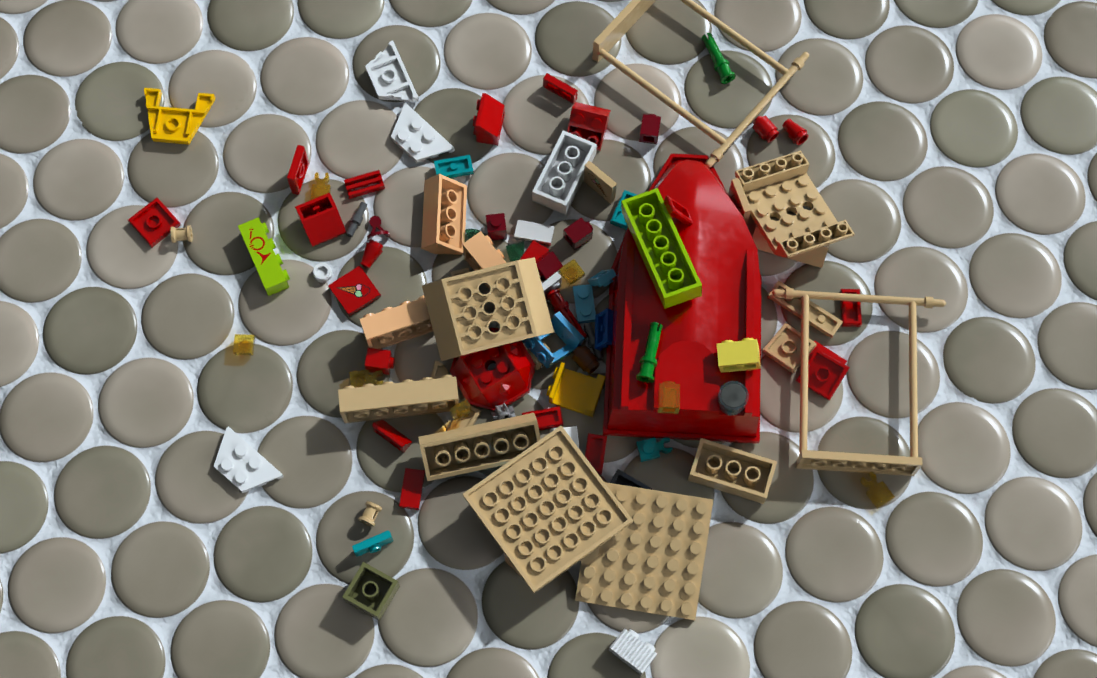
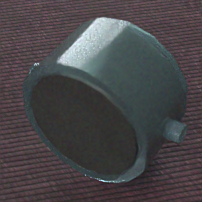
[718,381,749,416]

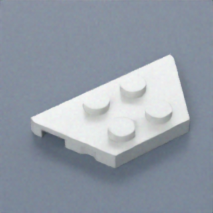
[365,40,419,101]
[391,103,455,163]
[214,426,283,493]

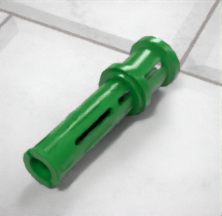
[701,33,736,84]
[636,322,663,383]

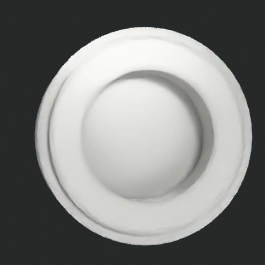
[313,263,332,283]

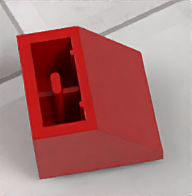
[473,93,505,146]
[567,102,611,151]
[295,192,346,247]

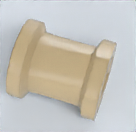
[171,225,193,243]
[358,501,382,527]

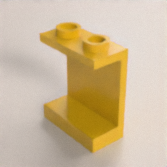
[546,362,606,417]

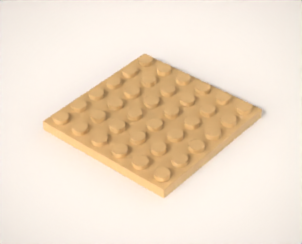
[463,426,633,593]
[575,482,713,620]

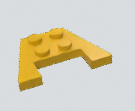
[144,88,216,145]

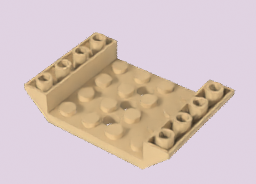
[735,150,855,258]
[422,257,554,361]

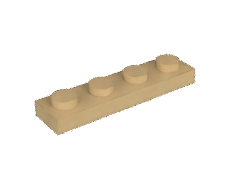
[767,281,843,339]

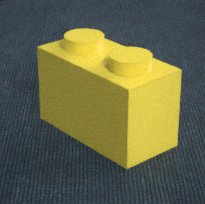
[717,338,761,373]

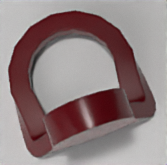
[367,216,391,242]

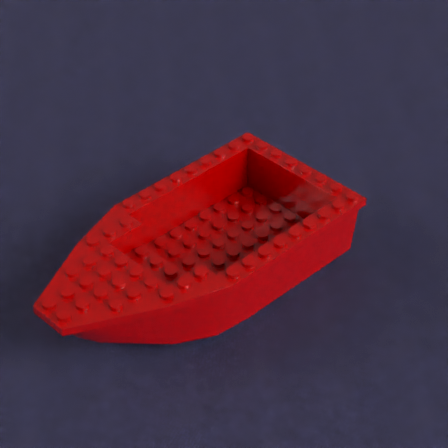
[603,153,762,444]

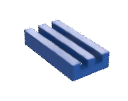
[595,308,614,351]

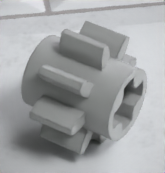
[491,403,516,421]

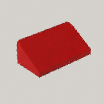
[372,420,412,453]

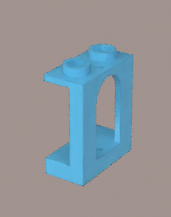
[522,311,585,369]

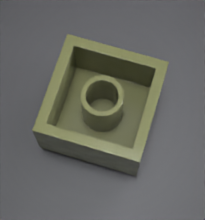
[342,562,400,621]

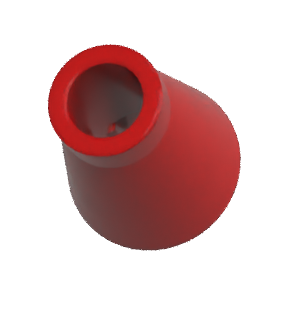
[782,119,809,145]
[360,239,384,269]

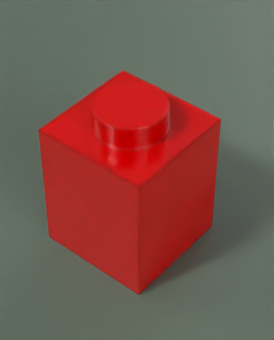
[365,348,395,375]

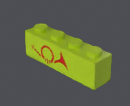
[238,217,290,296]

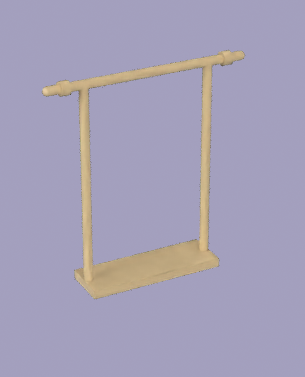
[592,0,809,168]
[772,288,946,476]

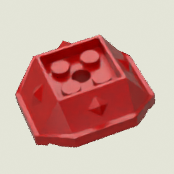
[450,327,536,411]

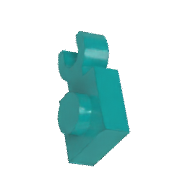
[636,438,673,462]

